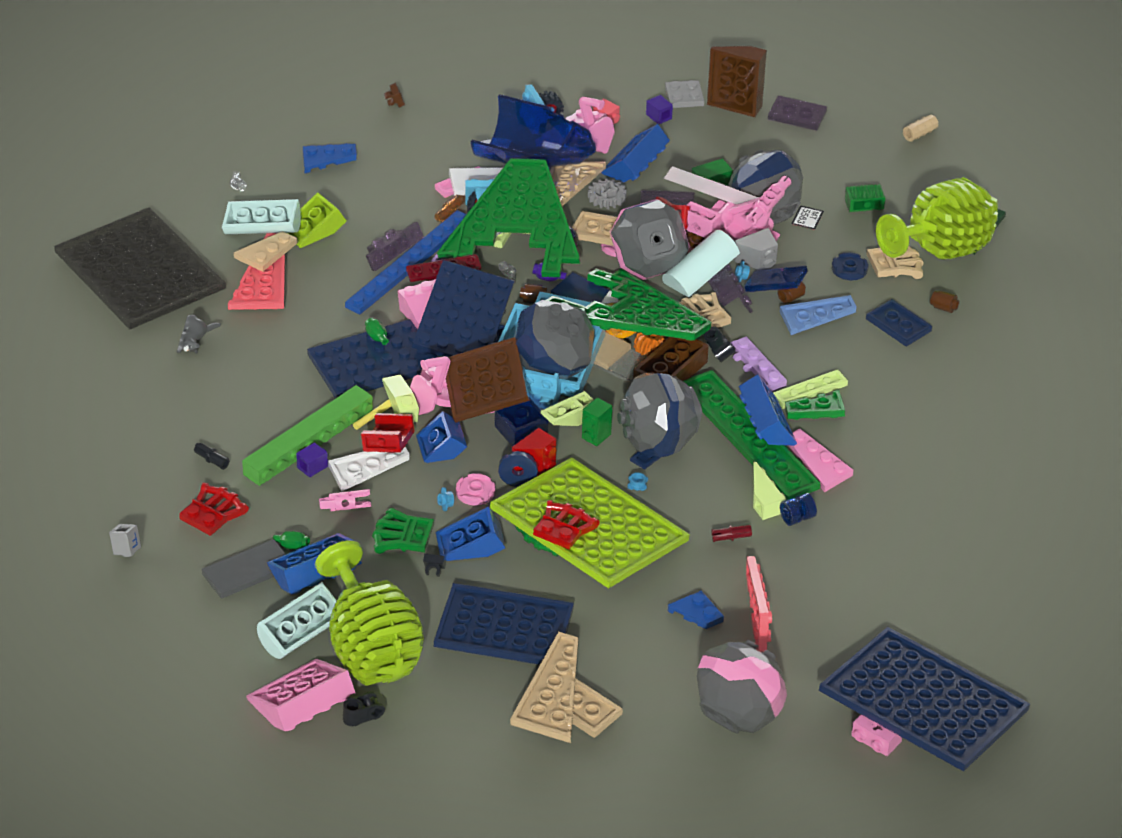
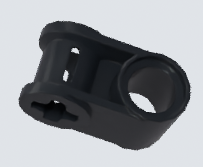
[704,326,736,363]
[343,691,385,727]

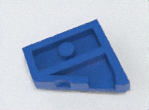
[668,591,724,629]

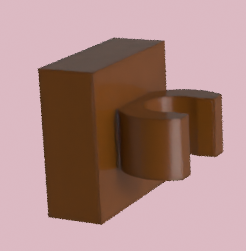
[384,83,405,107]

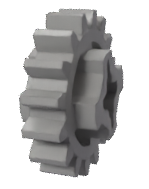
[588,179,627,209]

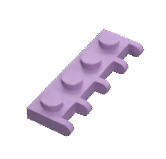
[730,337,787,391]

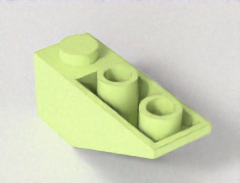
[752,462,786,520]

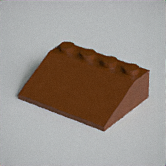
[707,46,767,117]

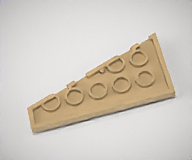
[510,632,578,743]

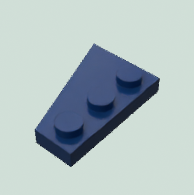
[303,143,357,173]

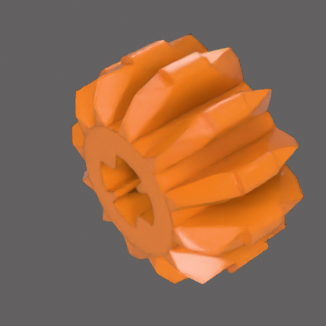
[634,332,666,357]

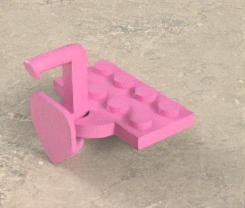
[536,97,614,154]
[410,356,495,415]

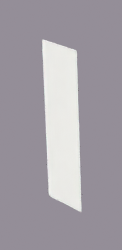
[664,166,759,205]

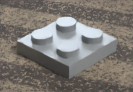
[665,80,704,108]

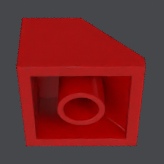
[512,428,556,476]

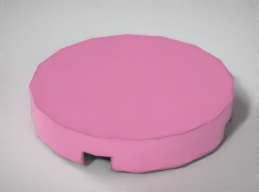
[456,474,495,506]

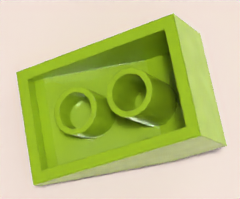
[287,192,347,248]

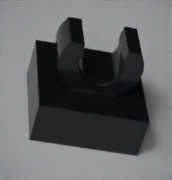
[423,553,446,577]

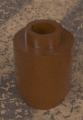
[778,279,806,303]
[520,284,547,303]
[930,290,959,313]

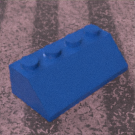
[601,124,670,182]
[739,374,797,446]
[267,533,362,594]

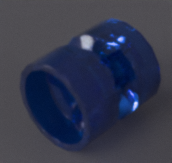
[779,493,817,526]

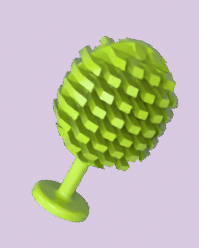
[876,177,998,260]
[315,540,424,686]

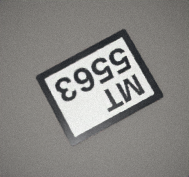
[791,205,824,230]

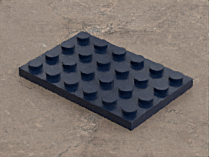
[412,260,514,357]
[307,319,437,399]
[434,583,574,665]

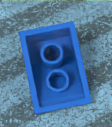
[436,507,506,561]

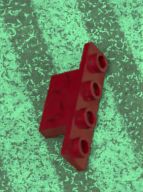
[406,254,481,282]

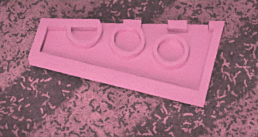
[787,429,854,492]

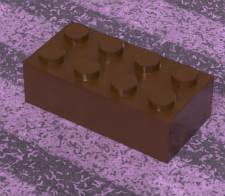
[633,337,709,381]

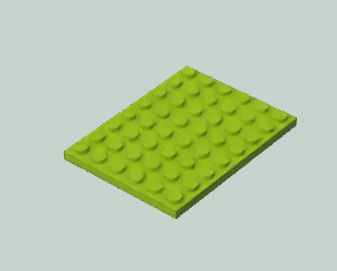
[490,458,690,589]

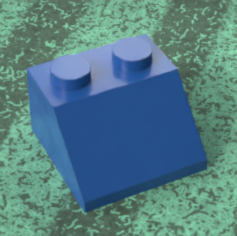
[416,411,467,463]

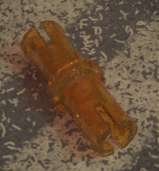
[435,194,464,223]

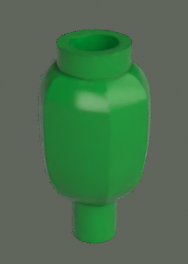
[365,318,389,345]
[273,531,310,551]

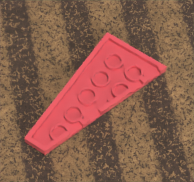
[228,233,285,310]
[746,556,772,652]

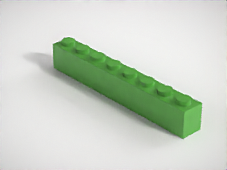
[242,385,373,486]

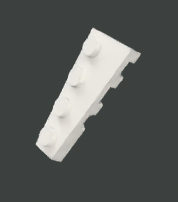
[328,447,409,492]

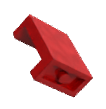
[361,413,415,453]

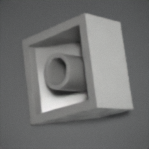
[734,228,778,270]

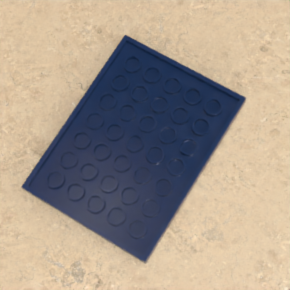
[819,627,1030,772]

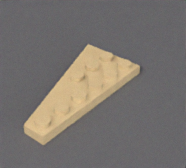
[550,162,606,206]

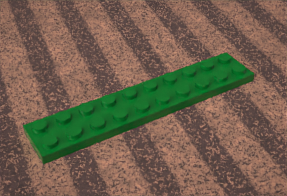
[683,370,821,502]

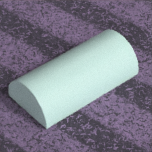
[222,199,301,235]
[662,230,740,298]
[257,582,336,659]

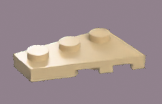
[234,232,297,272]

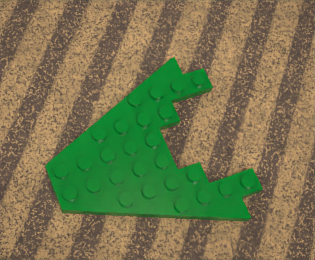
[437,159,580,278]
[546,268,712,341]

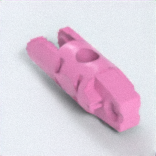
[319,489,371,511]

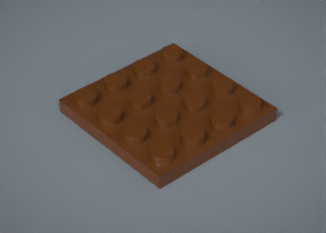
[446,337,530,422]

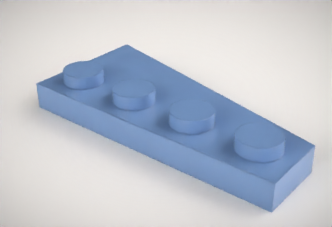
[780,295,856,335]

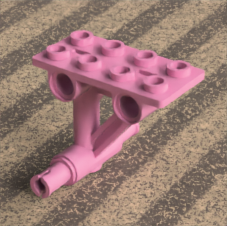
[711,176,791,241]

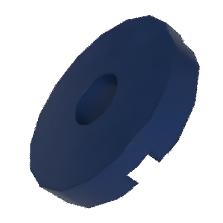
[832,252,868,281]
[498,451,538,487]

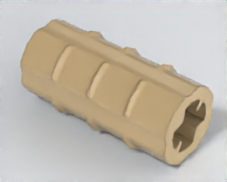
[903,114,938,142]

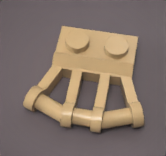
[867,246,923,279]
[679,292,731,328]

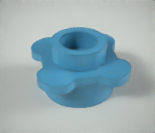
[735,261,750,282]
[627,472,648,491]
[437,487,454,511]

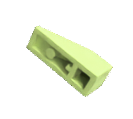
[382,375,419,423]
[541,391,594,426]

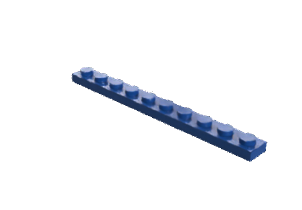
[345,210,467,315]

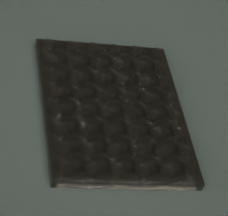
[54,207,226,330]

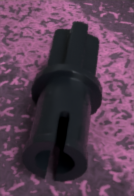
[193,443,230,470]

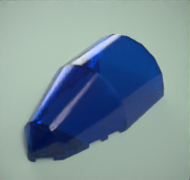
[471,94,596,167]

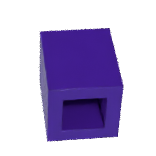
[646,95,673,125]
[296,442,328,477]

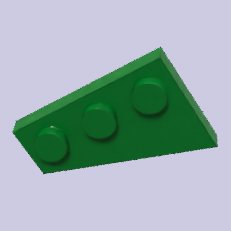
[785,390,845,420]

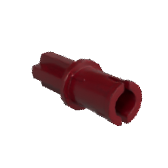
[711,525,752,542]

